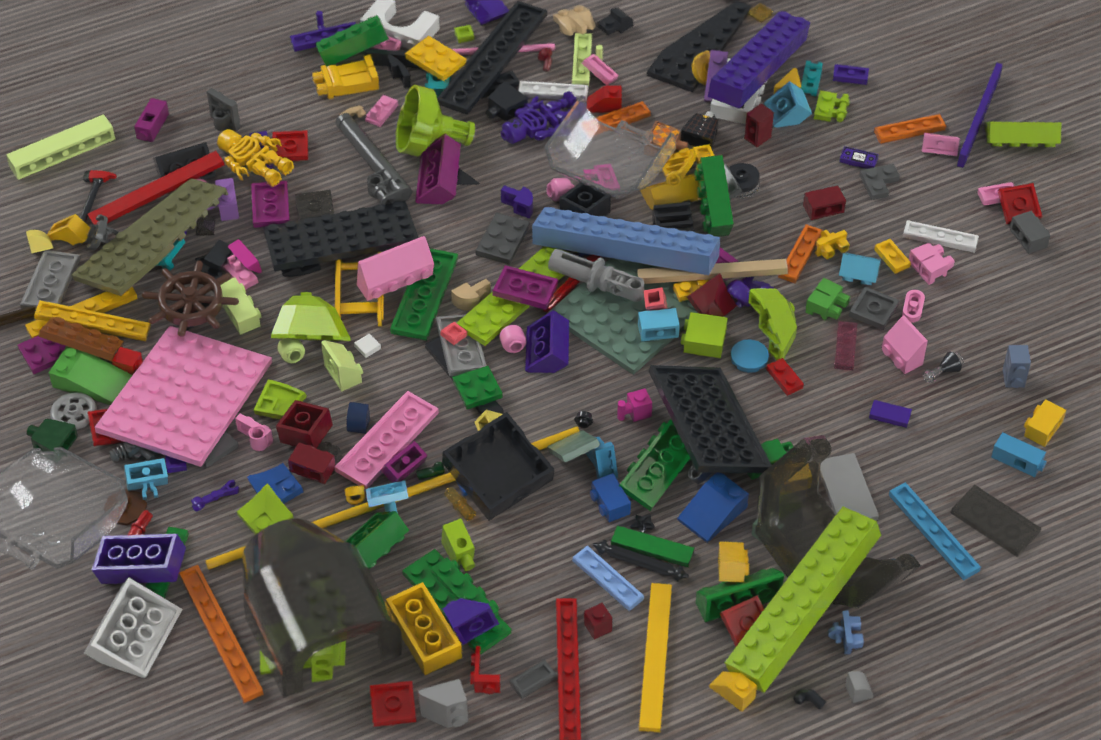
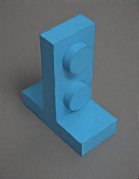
[586,436,619,479]

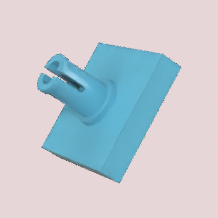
[366,480,409,513]

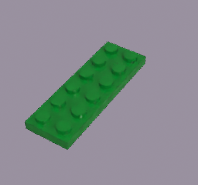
[390,248,458,341]

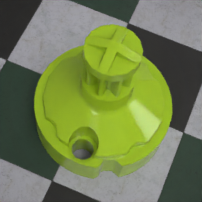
[396,85,475,157]

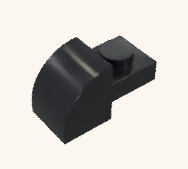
[597,8,634,36]

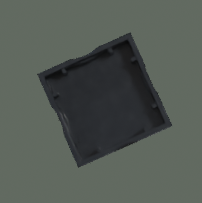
[442,412,554,521]

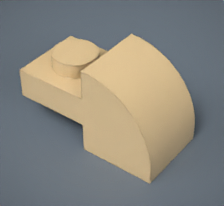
[451,279,491,311]

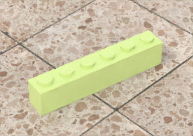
[6,114,115,180]

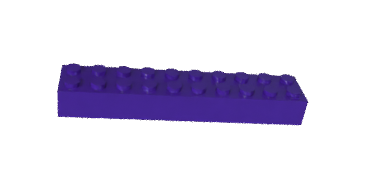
[708,11,810,109]

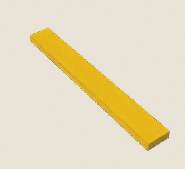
[639,583,672,732]

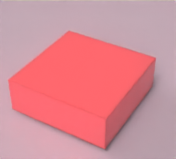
[440,322,467,345]

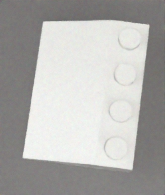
[84,578,182,678]

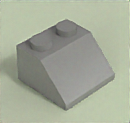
[418,679,468,728]

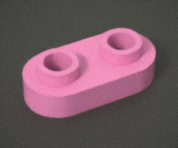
[902,290,925,323]

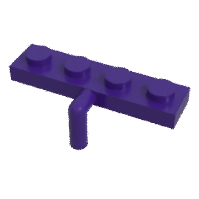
[290,11,356,52]

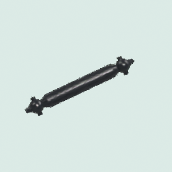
[593,539,689,582]

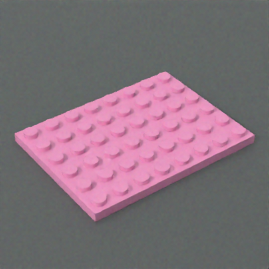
[95,326,272,467]

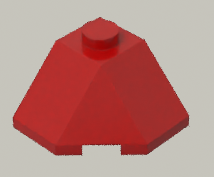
[587,86,622,113]

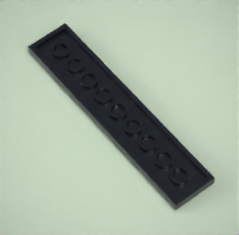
[437,1,547,115]

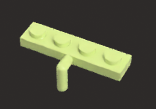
[572,33,603,86]

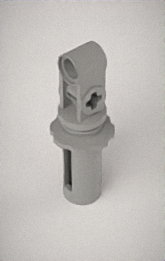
[548,249,644,302]

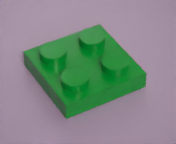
[453,366,503,410]

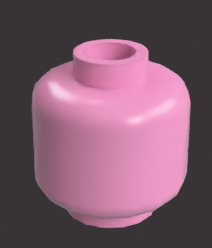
[547,178,574,202]
[499,325,526,353]

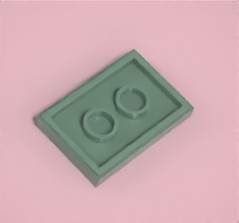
[547,430,600,462]

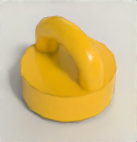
[344,485,365,505]

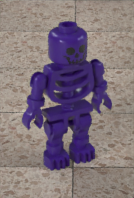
[500,91,586,144]

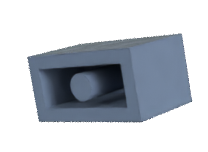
[1002,345,1031,388]

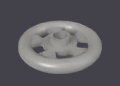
[50,392,97,430]

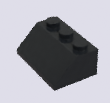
[153,142,217,180]

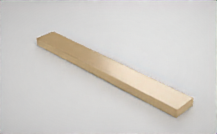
[637,259,788,284]

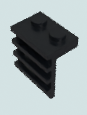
[652,202,695,232]

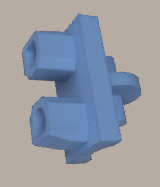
[828,611,864,654]

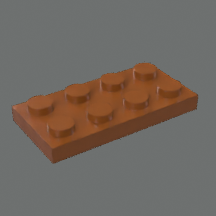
[39,317,124,361]

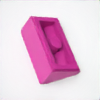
[228,239,262,274]

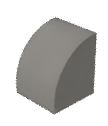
[845,671,873,703]

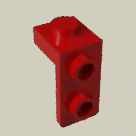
[470,646,500,694]

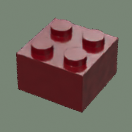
[276,400,333,448]

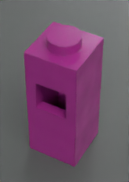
[134,98,169,142]

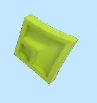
[254,379,307,419]
[237,483,294,540]

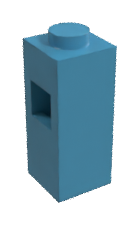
[991,432,1047,477]

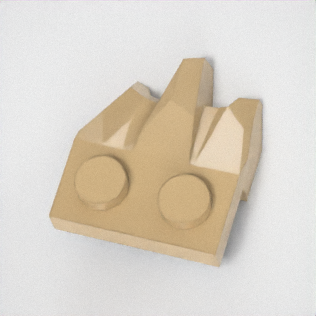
[553,5,596,36]

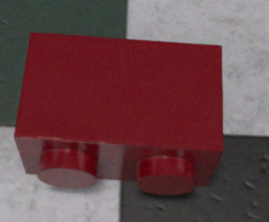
[744,104,774,147]
[803,185,846,220]
[288,442,336,485]

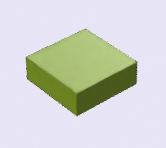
[454,25,475,43]

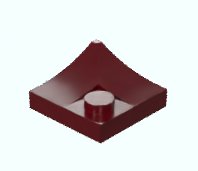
[687,273,737,317]

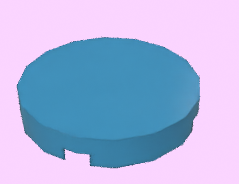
[730,339,769,373]

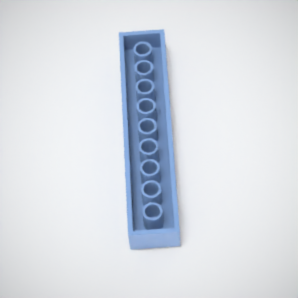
[532,207,720,275]

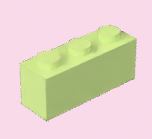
[220,277,262,335]

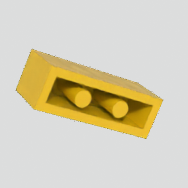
[718,541,749,582]

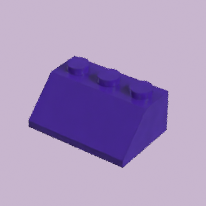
[525,310,569,373]

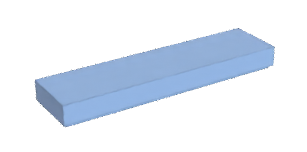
[572,546,644,611]

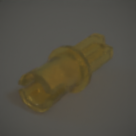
[444,487,476,521]

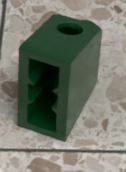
[27,418,78,464]

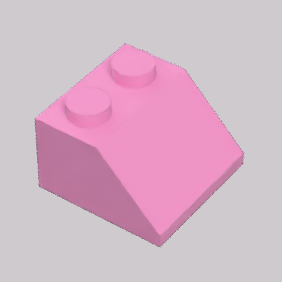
[882,316,928,374]

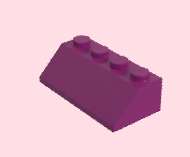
[415,134,461,204]

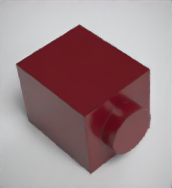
[584,602,613,640]

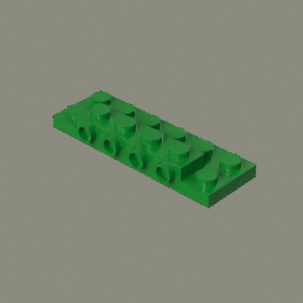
[619,419,690,511]
[402,549,512,654]

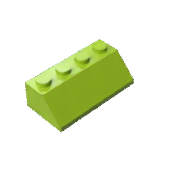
[984,122,1062,147]

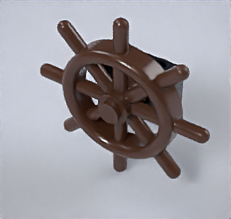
[142,261,239,337]

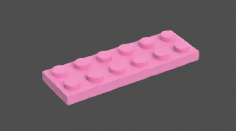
[335,391,439,490]

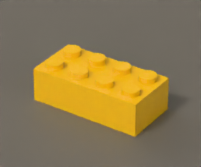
[386,582,462,675]

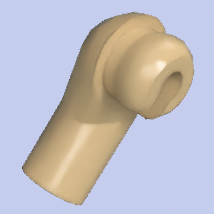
[340,105,366,118]

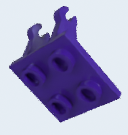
[465,0,509,25]

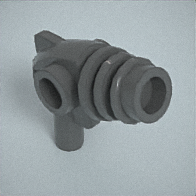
[109,442,155,462]

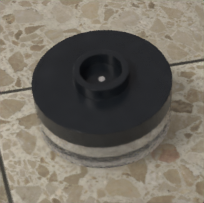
[729,163,760,199]

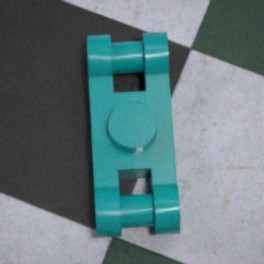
[801,60,823,96]

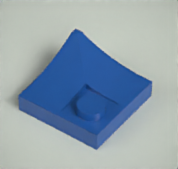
[247,463,304,504]

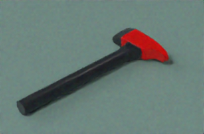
[80,170,117,223]

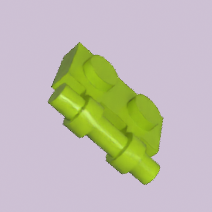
[814,90,850,122]

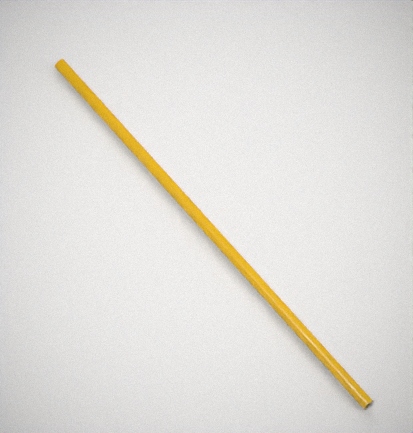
[205,426,580,570]

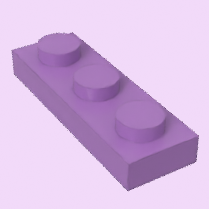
[704,50,728,102]

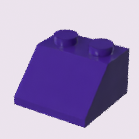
[442,598,499,645]

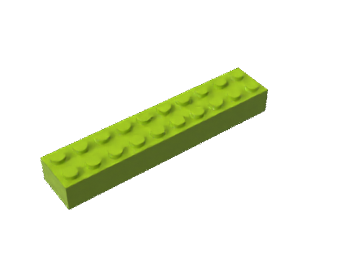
[724,506,881,693]

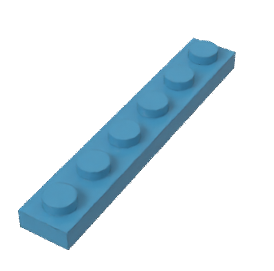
[889,482,981,581]

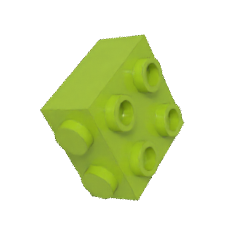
[681,312,728,358]

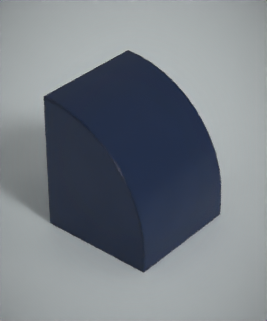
[346,402,370,434]

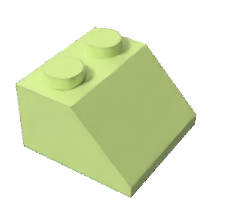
[321,340,363,392]

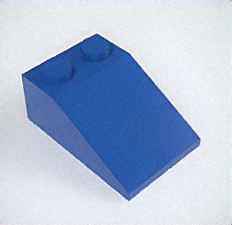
[677,472,749,543]

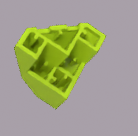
[748,289,797,361]
[271,292,350,342]

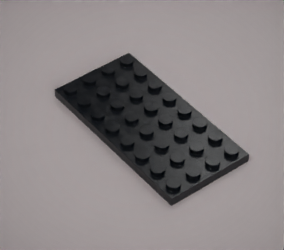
[263,201,419,272]
[649,365,772,474]

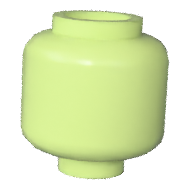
[278,338,305,364]

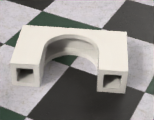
[360,0,440,50]
[710,58,768,124]

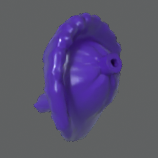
[727,276,774,308]

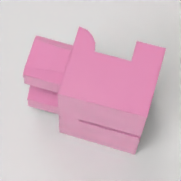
[909,243,954,285]

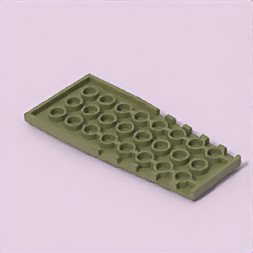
[72,178,228,296]

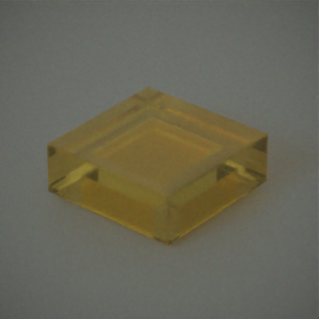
[749,3,773,23]

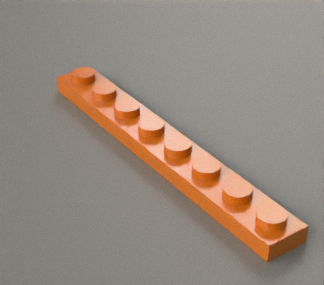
[179,565,264,703]

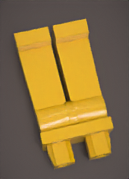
[312,55,379,99]

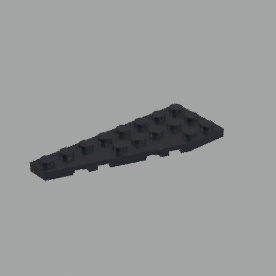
[647,1,752,93]

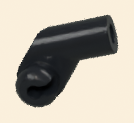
[793,689,826,710]

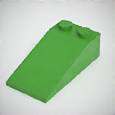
[49,346,133,405]

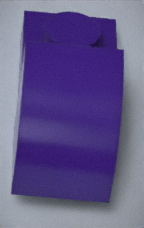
[501,185,533,219]

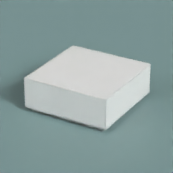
[354,334,381,358]

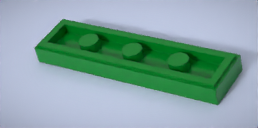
[611,525,695,568]

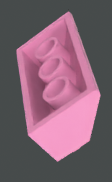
[357,236,434,301]

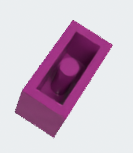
[382,441,428,483]

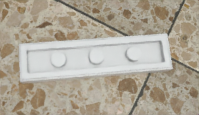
[518,81,588,101]
[903,220,979,253]

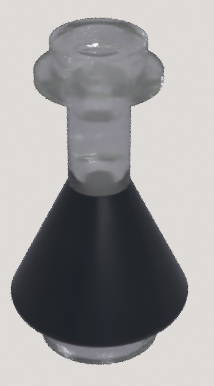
[923,351,964,383]

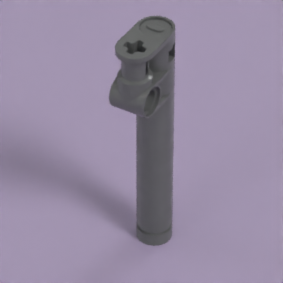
[336,113,412,205]

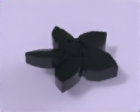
[630,515,655,533]

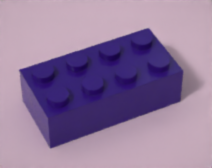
[92,534,186,584]

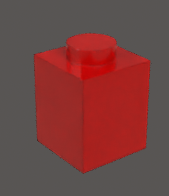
[112,347,143,375]

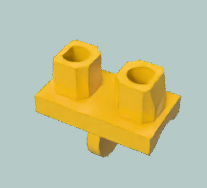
[815,230,850,260]

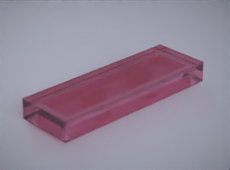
[834,321,857,371]

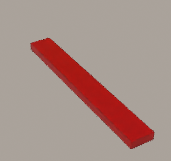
[87,151,225,225]
[556,598,581,740]

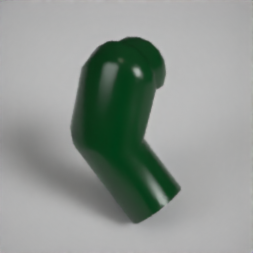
[416,462,445,480]

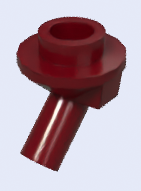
[537,48,553,72]

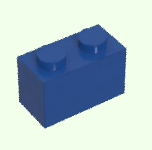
[590,473,631,522]

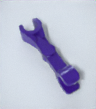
[191,480,239,511]

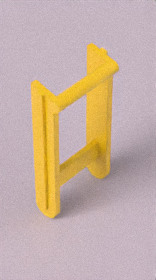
[335,252,384,327]

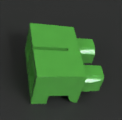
[805,277,850,321]

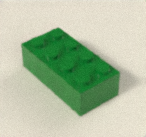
[694,155,734,237]

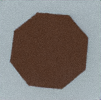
[104,489,148,525]

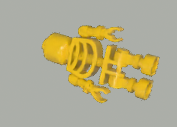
[217,129,294,187]

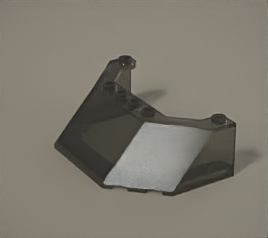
[755,435,921,608]

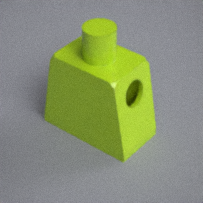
[441,518,476,571]

